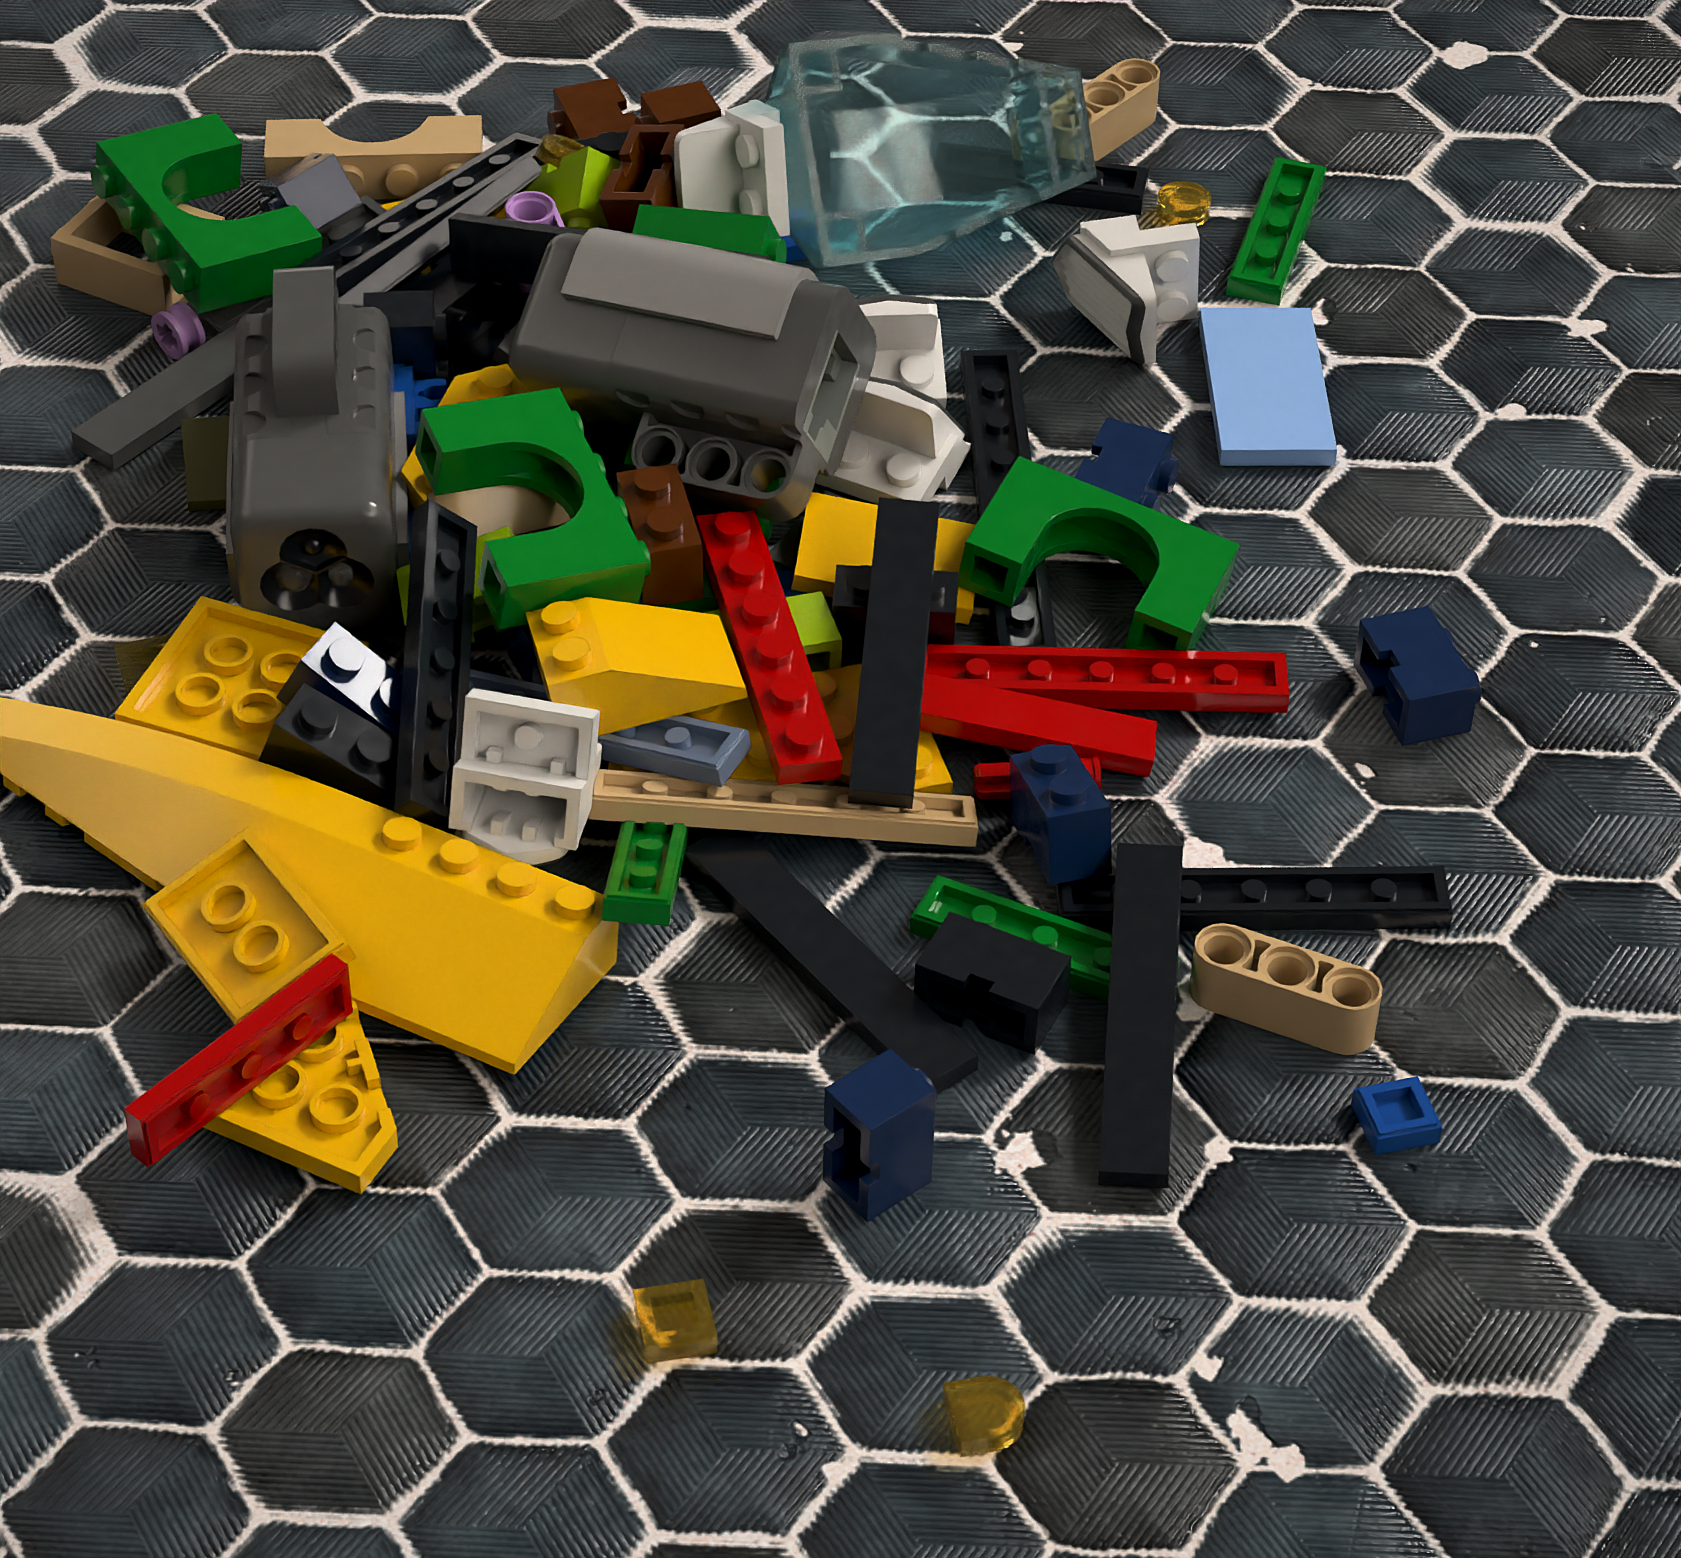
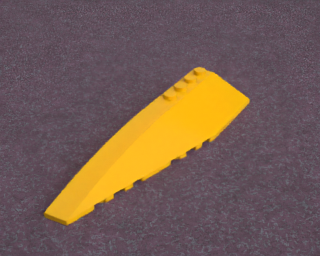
[0,697,619,1075]

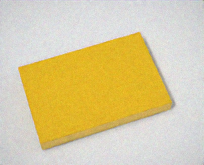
[791,492,976,625]
[141,825,356,1025]

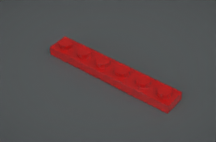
[695,510,843,785]
[925,644,1290,713]

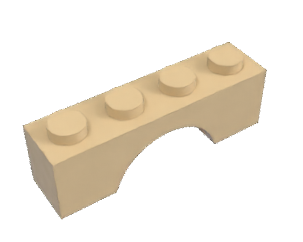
[264,115,484,200]

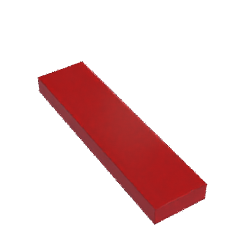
[920,673,1157,777]
[124,953,353,1167]

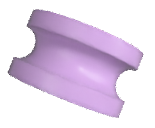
[151,302,206,360]

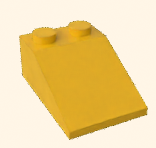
[526,597,747,736]

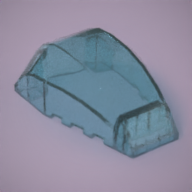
[764,33,1097,271]

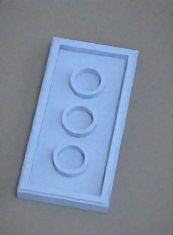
[1198,308,1337,466]

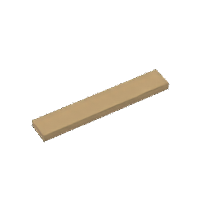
[588,769,978,847]

